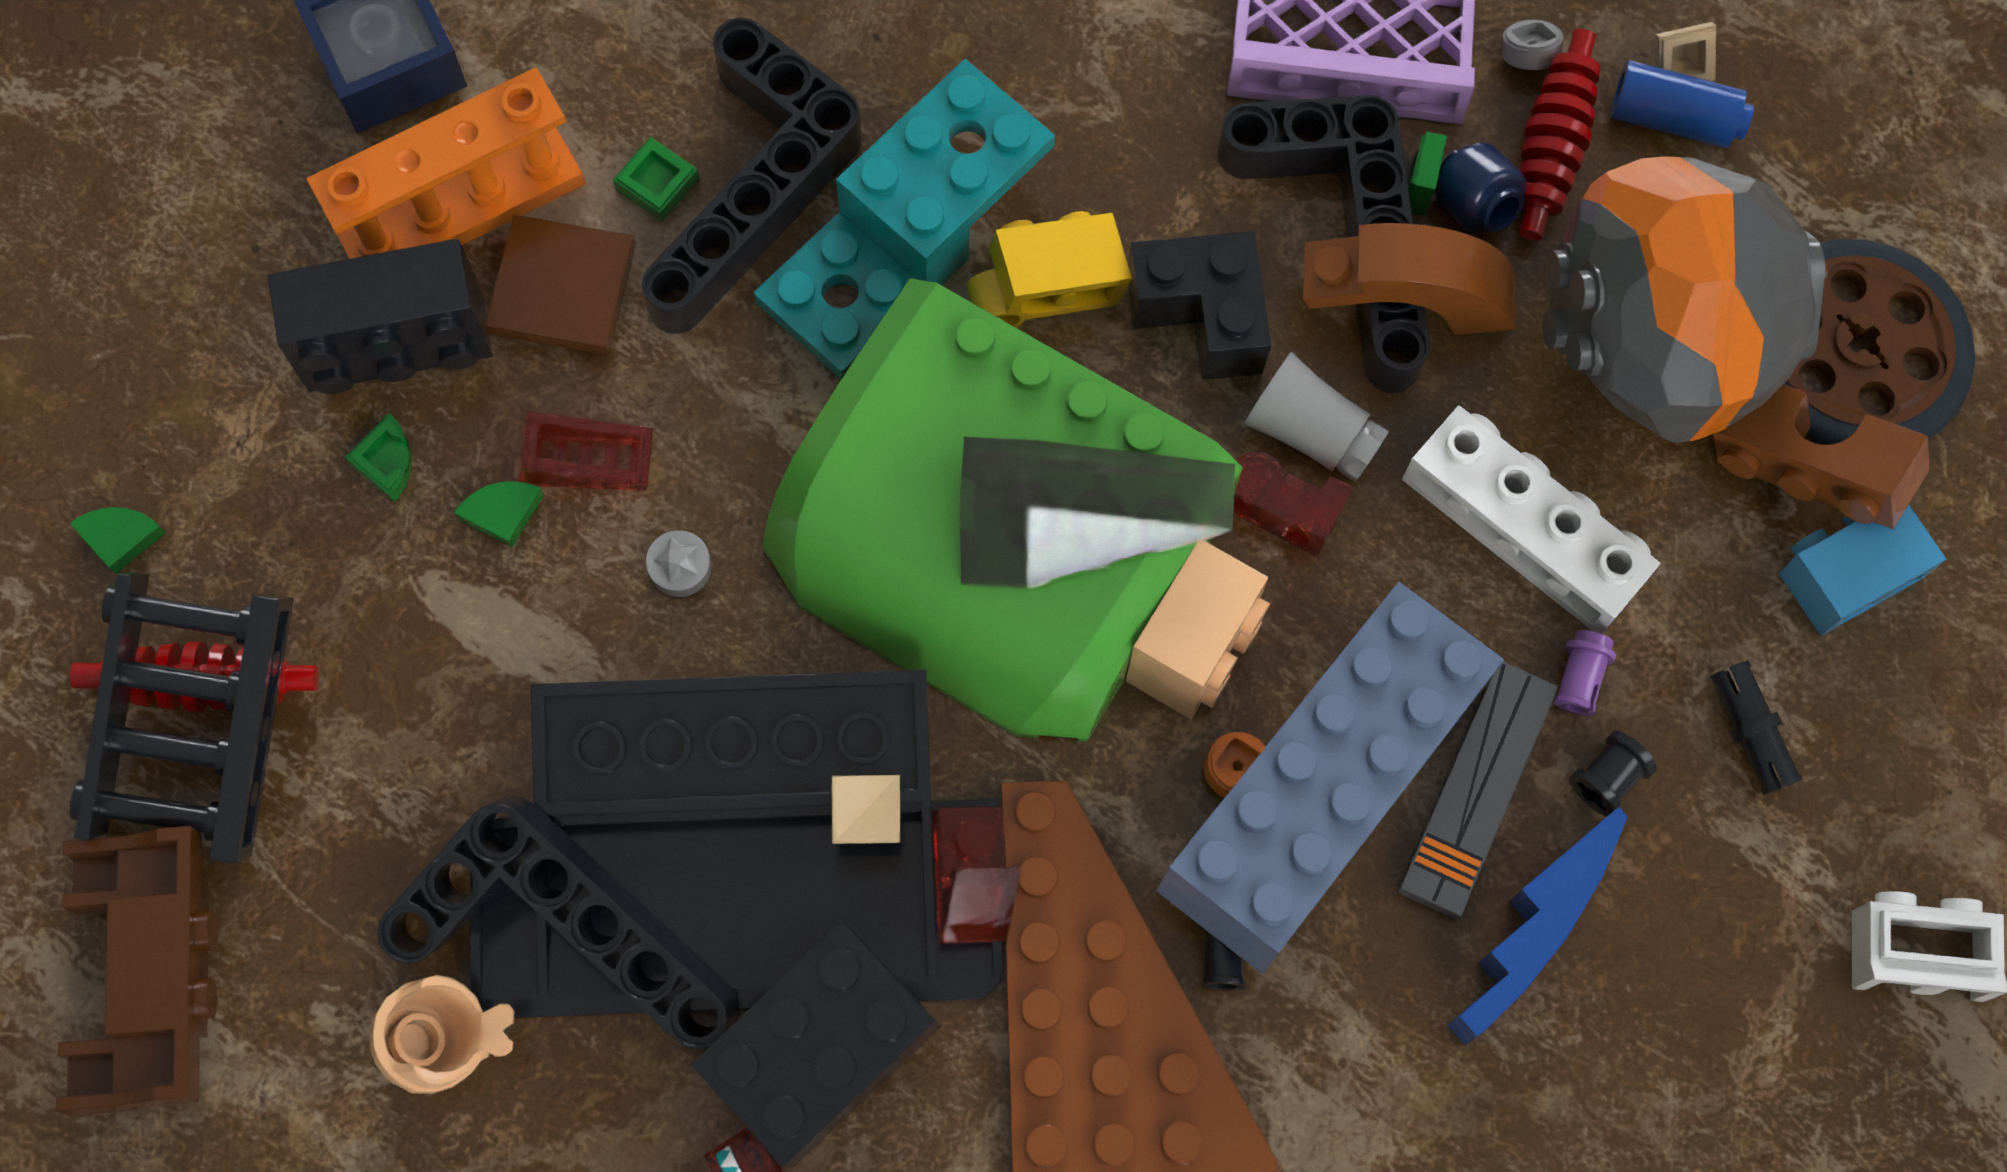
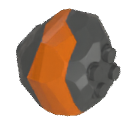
[1542,156,1825,443]

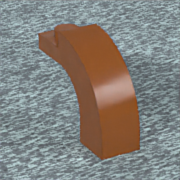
[1303,223,1516,335]

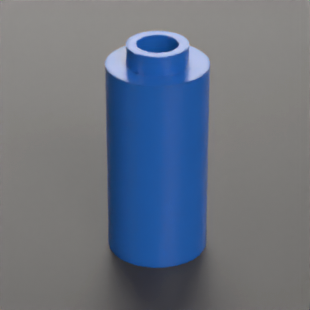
[1609,60,1754,149]

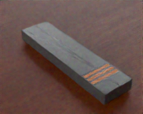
[1397,662,1559,920]

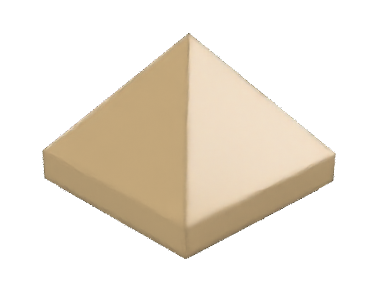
[1656,22,1716,81]

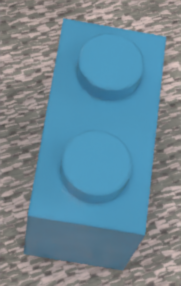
[1779,505,1946,636]

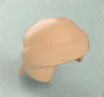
[369,975,514,1094]

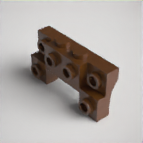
[56,826,218,1116]

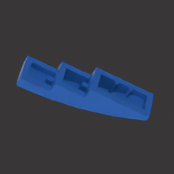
[1448,807,1628,1045]

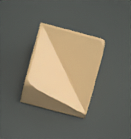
[832,775,901,844]

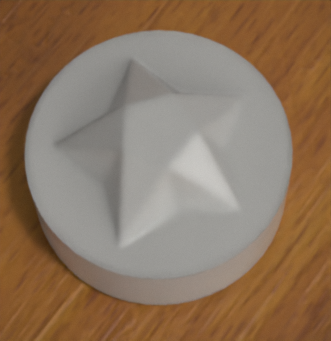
[1502,20,1563,70]
[646,530,712,597]

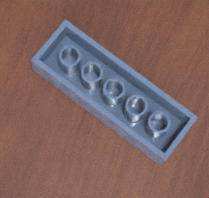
[1156,582,1504,974]

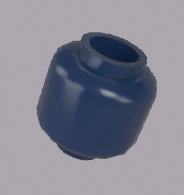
[1435,143,1526,233]

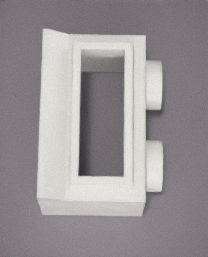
[1852,891,2007,1002]

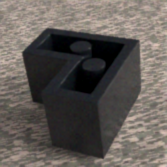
[1128,231,1271,380]

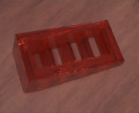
[517,411,653,491]

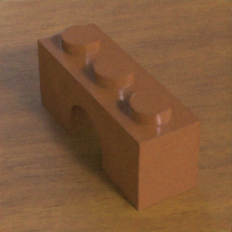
[1713,384,1930,530]

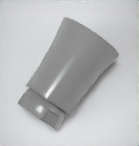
[1243,351,1389,482]

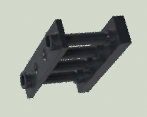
[70,572,294,864]

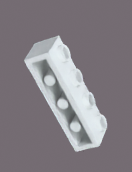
[1402,405,1661,634]

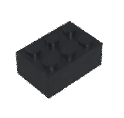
[268,238,493,394]
[691,922,941,1167]

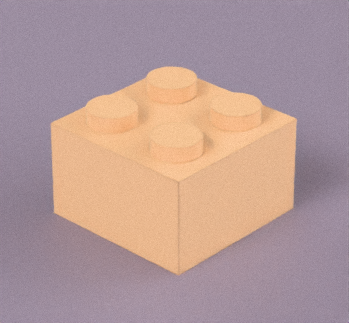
[1126,539,1270,720]

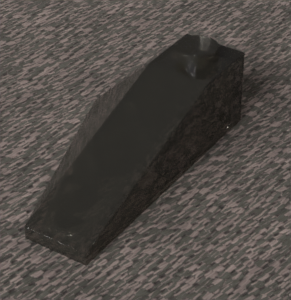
[960,437,1235,588]

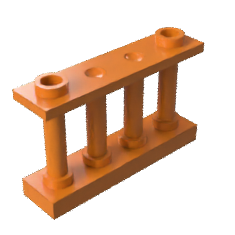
[306,67,586,259]

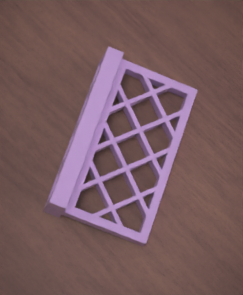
[1226,0,1475,124]

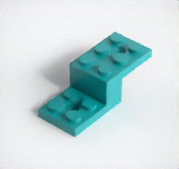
[753,59,1055,380]

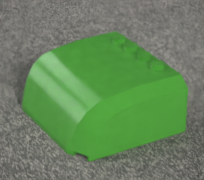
[762,278,1243,742]

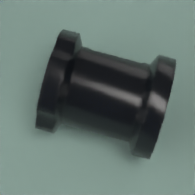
[1569,730,1657,817]

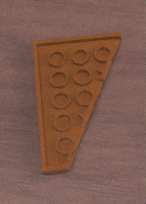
[1001,781,1278,1172]

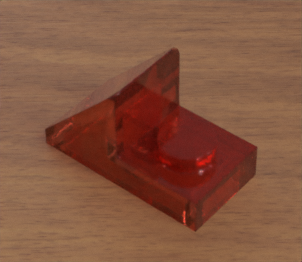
[933,807,1020,944]

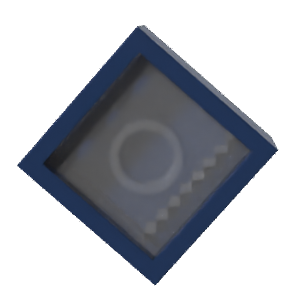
[294,0,467,133]

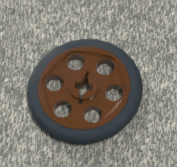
[1784,239,1976,445]

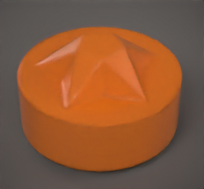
[1203,732,1266,798]

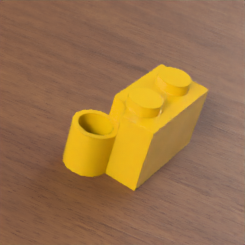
[966,211,1132,328]

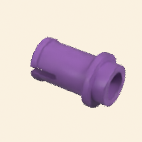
[1554,630,1616,716]

